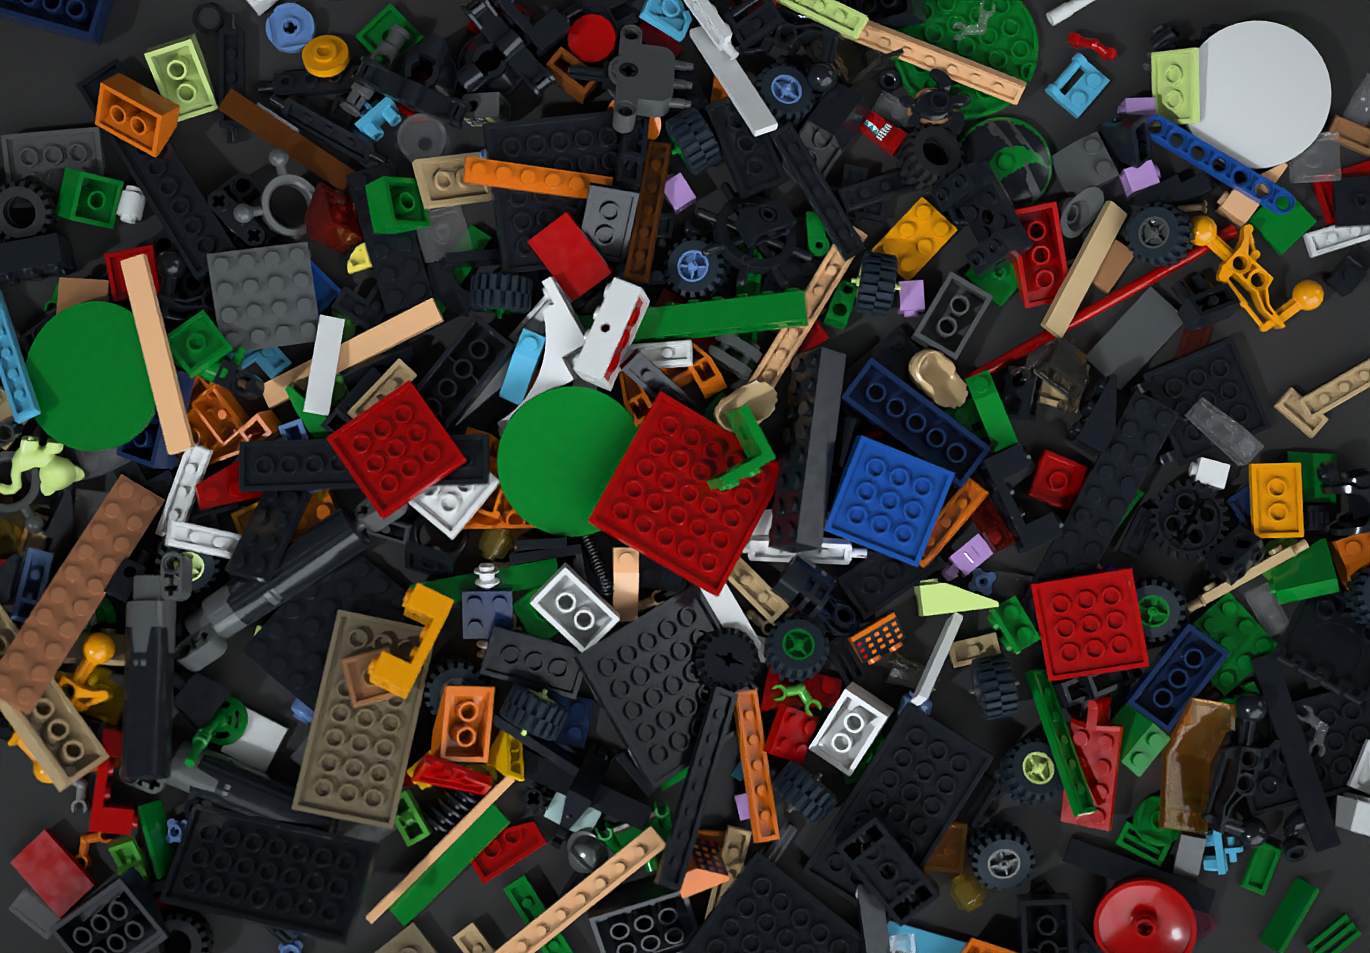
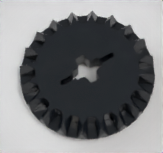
[695,627,760,692]

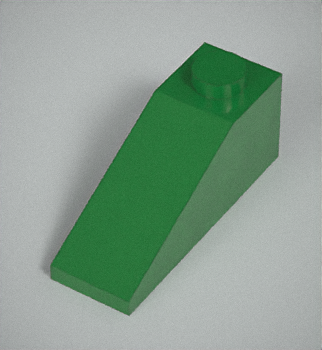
[965,370,1019,453]

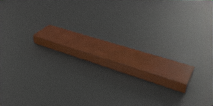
[218,88,356,192]
[624,140,672,284]

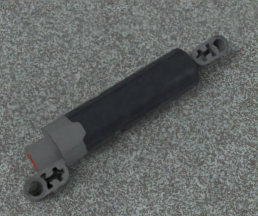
[175,498,408,672]

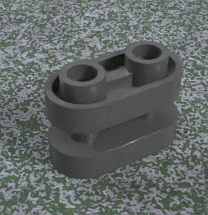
[706,334,762,380]

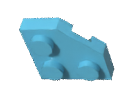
[639,0,692,42]

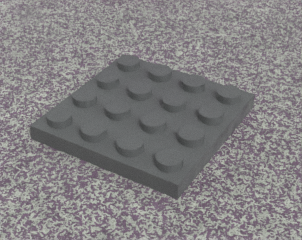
[206,242,319,353]

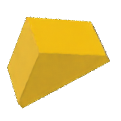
[488,730,524,781]

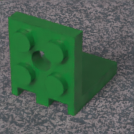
[706,404,776,491]

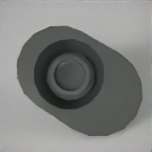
[1057,186,1104,238]
[567,830,615,875]

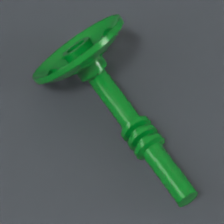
[184,696,248,767]

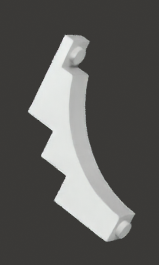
[498,277,586,436]

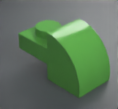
[108,834,151,884]

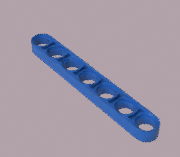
[1148,115,1296,215]

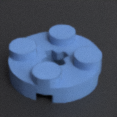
[266,3,316,53]

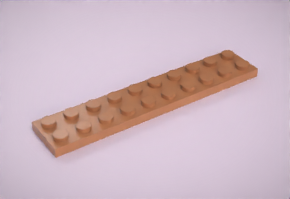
[0,474,165,715]

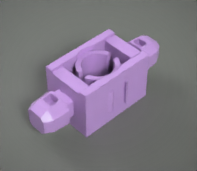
[941,530,1001,582]

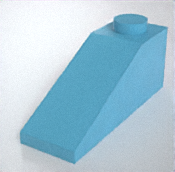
[499,328,546,405]

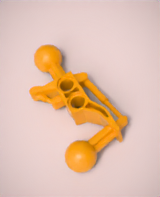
[1189,215,1324,332]
[7,632,116,784]

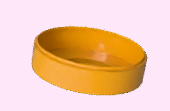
[302,35,350,77]

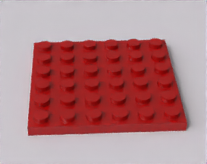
[587,391,779,597]

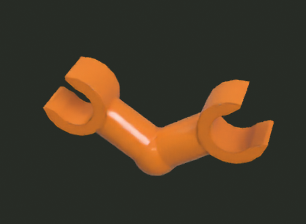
[74,832,115,869]

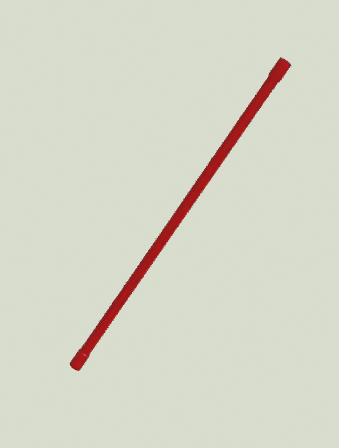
[850,224,1239,443]

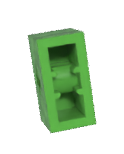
[395,788,434,847]

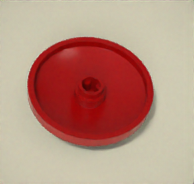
[1094,877,1197,953]

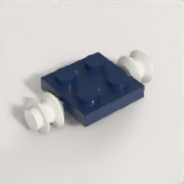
[462,563,513,659]

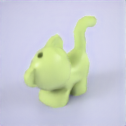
[0,435,85,496]

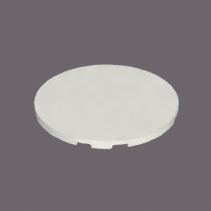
[1185,21,1331,170]

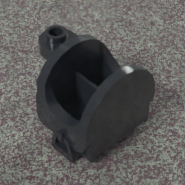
[1316,460,1370,536]

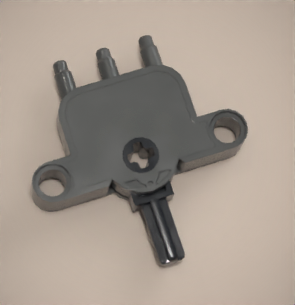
[569,24,694,133]

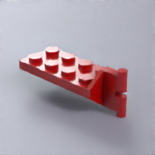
[1060,694,1123,831]

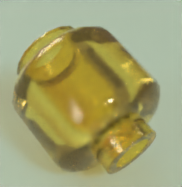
[477,528,514,562]
[949,873,987,913]

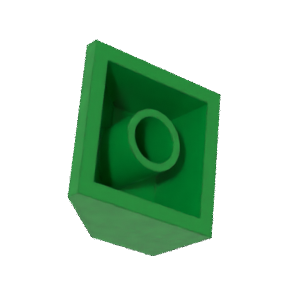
[55,167,124,229]
[365,176,431,234]
[1109,702,1171,777]

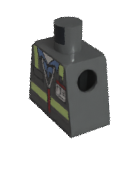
[462,92,511,127]

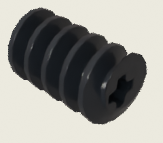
[423,789,479,834]

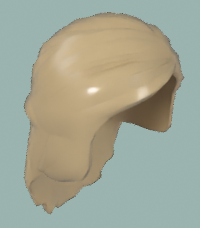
[908,348,968,409]
[713,380,778,436]

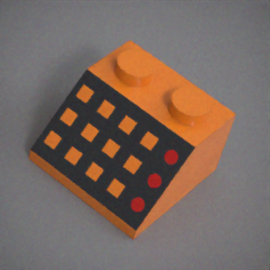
[847,612,906,665]
[679,838,730,898]

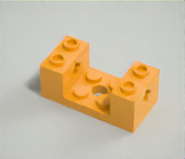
[368,583,454,700]

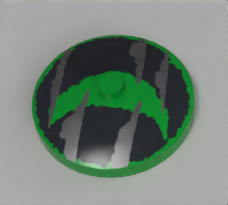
[960,117,1052,214]

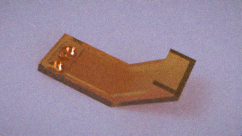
[1159,698,1236,834]

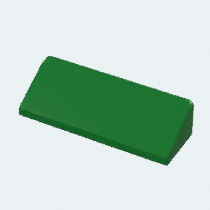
[137,800,176,880]
[1259,878,1320,953]

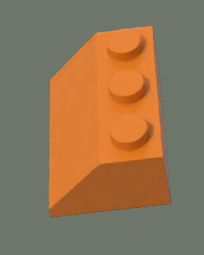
[95,73,180,157]

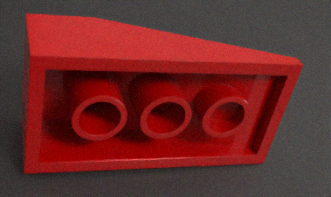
[1012,201,1068,309]

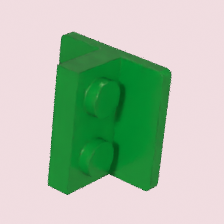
[986,595,1041,655]

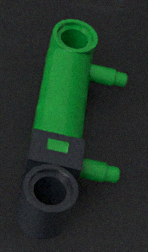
[171,346,265,400]

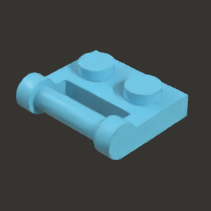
[1045,53,1110,119]

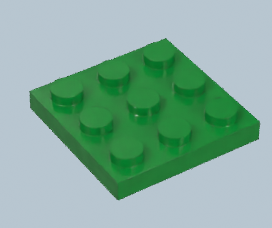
[1192,592,1277,697]

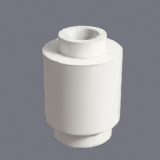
[117,185,147,224]

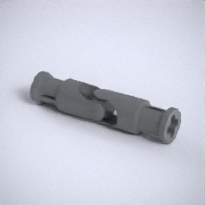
[340,24,411,117]

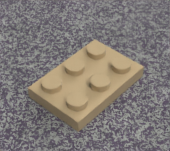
[412,152,492,209]

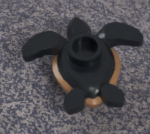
[899,69,970,136]

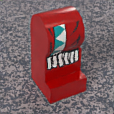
[859,111,908,157]

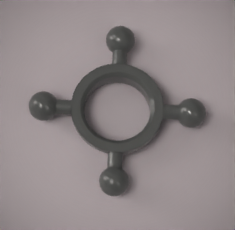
[233,147,345,259]
[0,451,63,534]

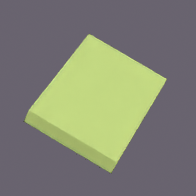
[1151,47,1200,127]

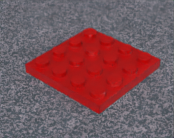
[326,380,467,520]
[1031,567,1149,681]

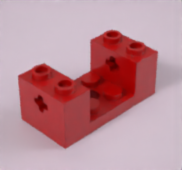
[89,725,139,835]

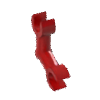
[1066,32,1118,61]

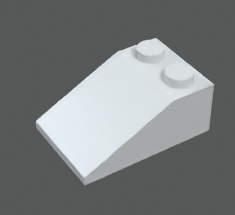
[808,682,894,777]

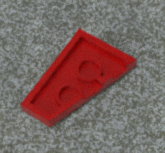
[194,460,263,511]
[760,666,843,712]
[412,753,493,795]
[471,821,548,884]

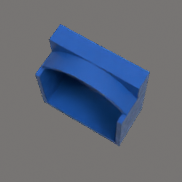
[824,435,955,567]

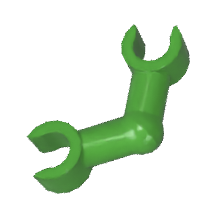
[772,683,822,716]

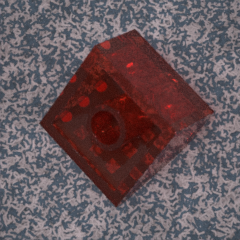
[304,182,364,254]

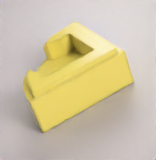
[347,242,373,274]

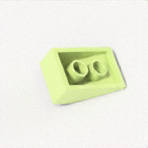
[144,34,219,122]
[914,579,999,616]

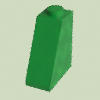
[1268,538,1340,605]

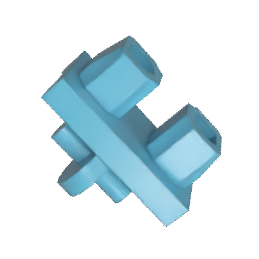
[355,97,402,141]
[1200,830,1244,875]

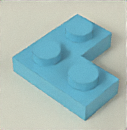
[222,347,292,380]

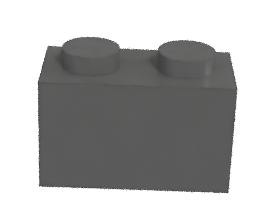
[1051,131,1119,197]

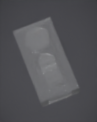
[1244,582,1289,637]

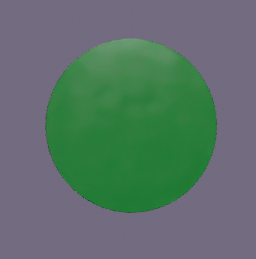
[893,0,1039,120]
[26,301,157,451]
[496,386,638,537]

